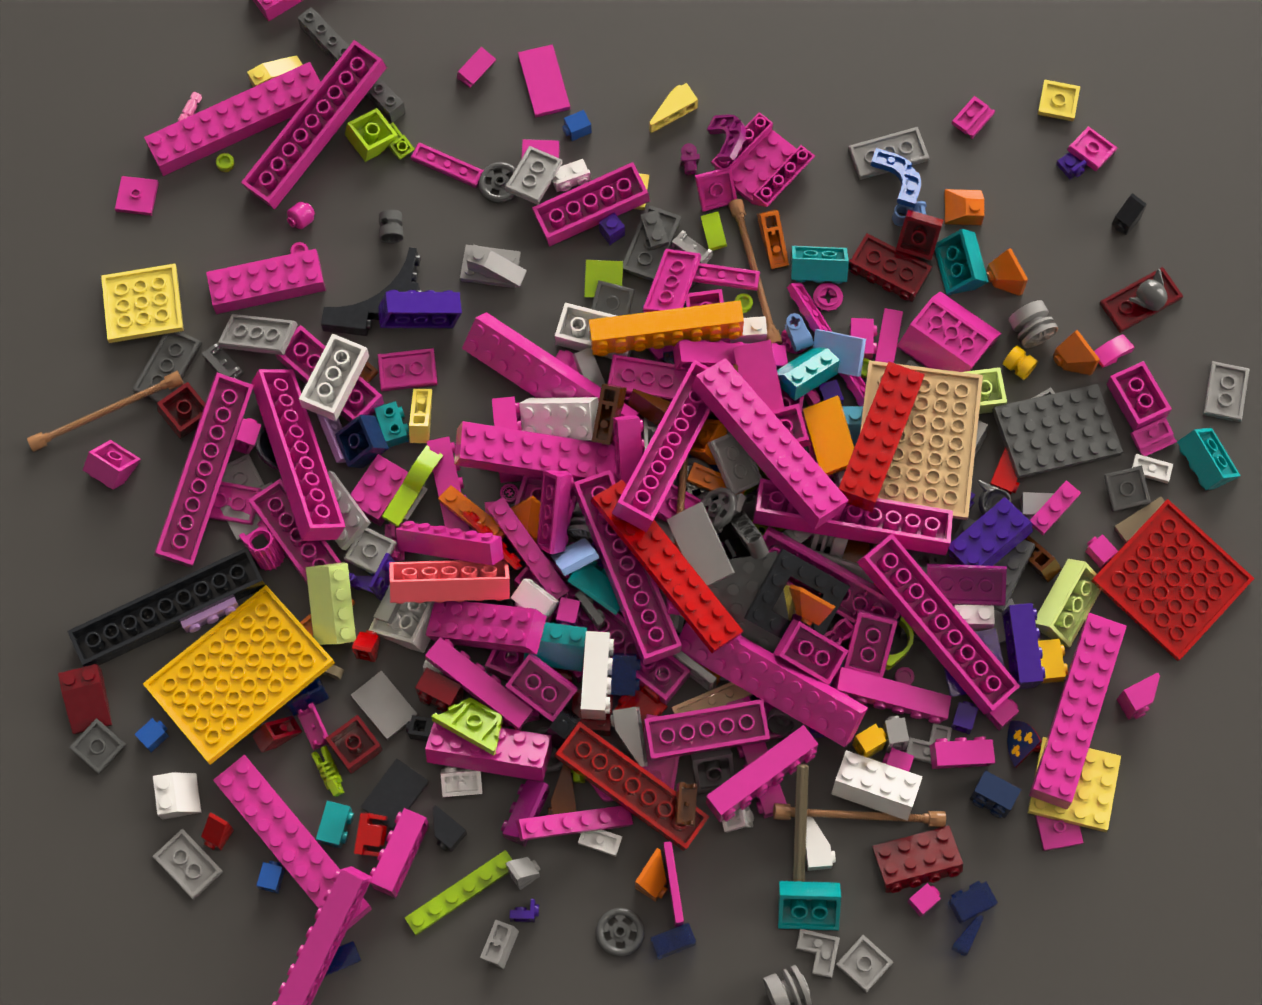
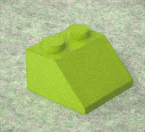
[345,108,398,162]

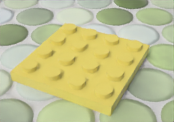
[101,264,184,343]
[1028,737,1121,832]

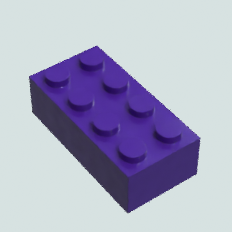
[378,290,462,328]
[948,497,1033,566]
[1002,603,1045,689]

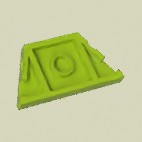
[431,698,503,755]

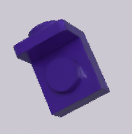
[1056,152,1087,179]
[510,899,539,922]

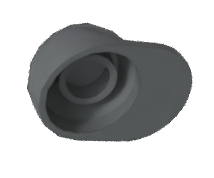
[766,707,809,737]

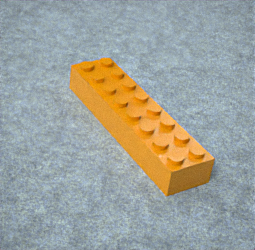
[589,300,744,356]

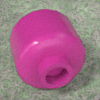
[287,202,315,229]

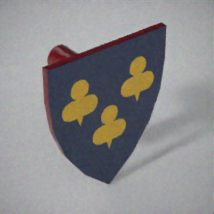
[1007,721,1042,768]

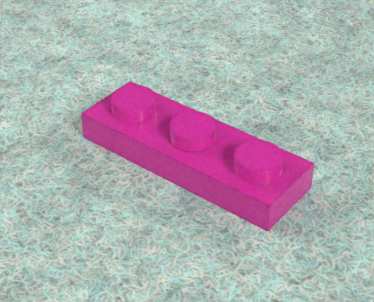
[1030,480,1081,535]

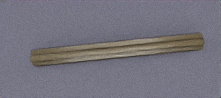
[793,764,809,882]

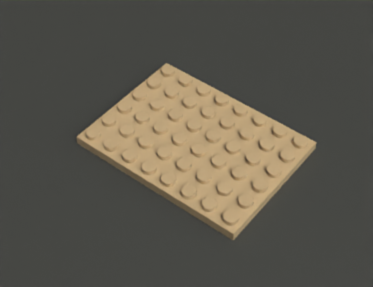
[860,360,983,520]

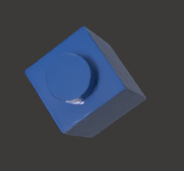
[562,110,592,141]
[135,718,169,752]
[256,861,285,894]

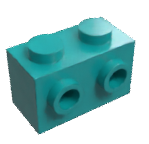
[374,401,409,448]
[316,801,354,848]

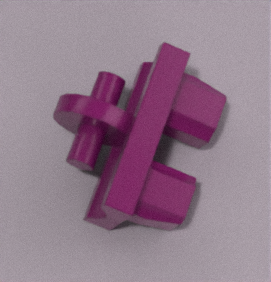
[680,143,700,175]

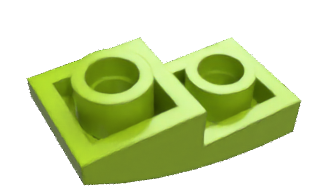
[388,122,415,160]
[701,211,727,251]

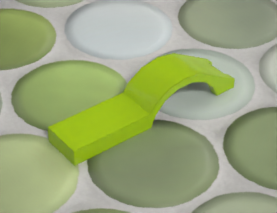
[382,446,443,527]
[885,616,914,671]

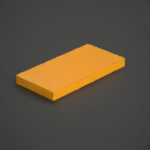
[803,395,854,476]

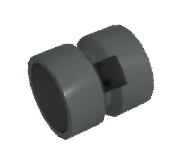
[379,209,404,243]

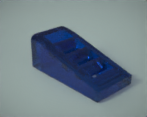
[951,915,983,956]

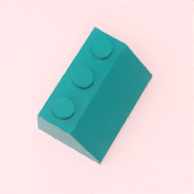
[935,229,989,295]
[791,246,849,284]
[777,348,840,401]
[1177,428,1240,490]
[567,560,620,615]
[523,622,587,672]
[778,881,841,930]

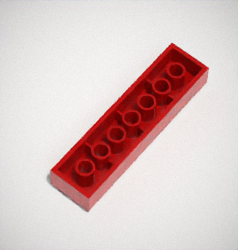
[839,361,925,512]
[554,721,710,851]

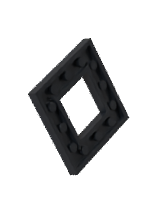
[744,549,850,639]

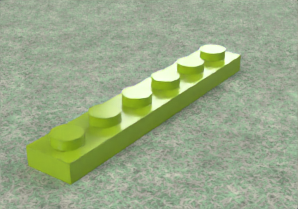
[405,850,512,935]

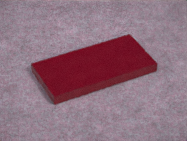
[1100,267,1183,333]

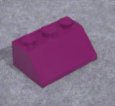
[501,779,550,847]

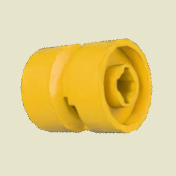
[1002,345,1038,380]

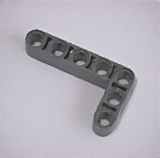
[728,489,769,559]

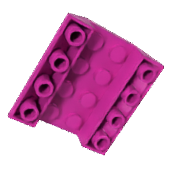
[711,112,815,207]
[897,291,1002,372]

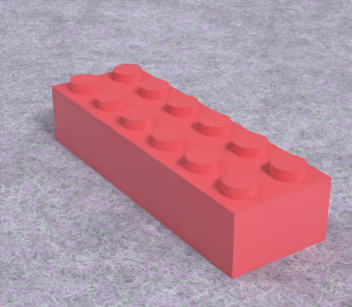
[389,559,510,604]

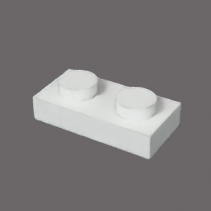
[1132,454,1173,484]
[578,830,622,857]

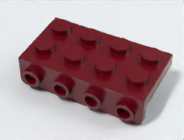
[848,233,932,302]
[872,826,963,893]

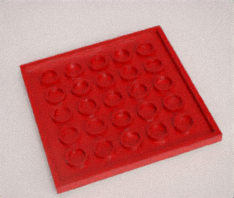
[1091,499,1255,661]

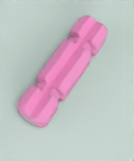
[178,92,202,121]

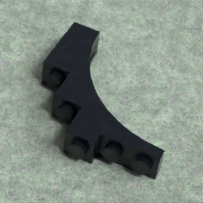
[321,247,422,336]

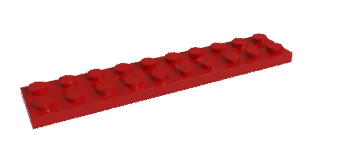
[591,480,743,653]

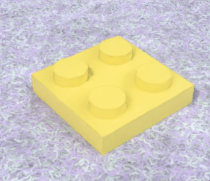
[1038,80,1080,121]

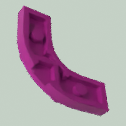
[707,114,746,162]

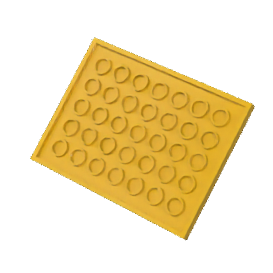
[143,585,335,765]

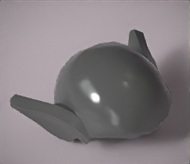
[1129,269,1168,311]
[977,480,1011,515]

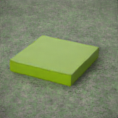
[584,260,623,298]

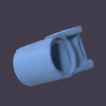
[892,201,926,226]
[785,313,814,352]

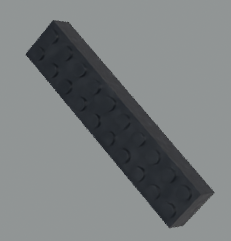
[67,547,265,667]

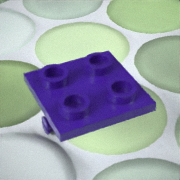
[349,553,395,601]

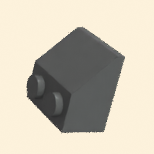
[690,748,735,794]

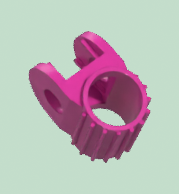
[238,520,285,571]

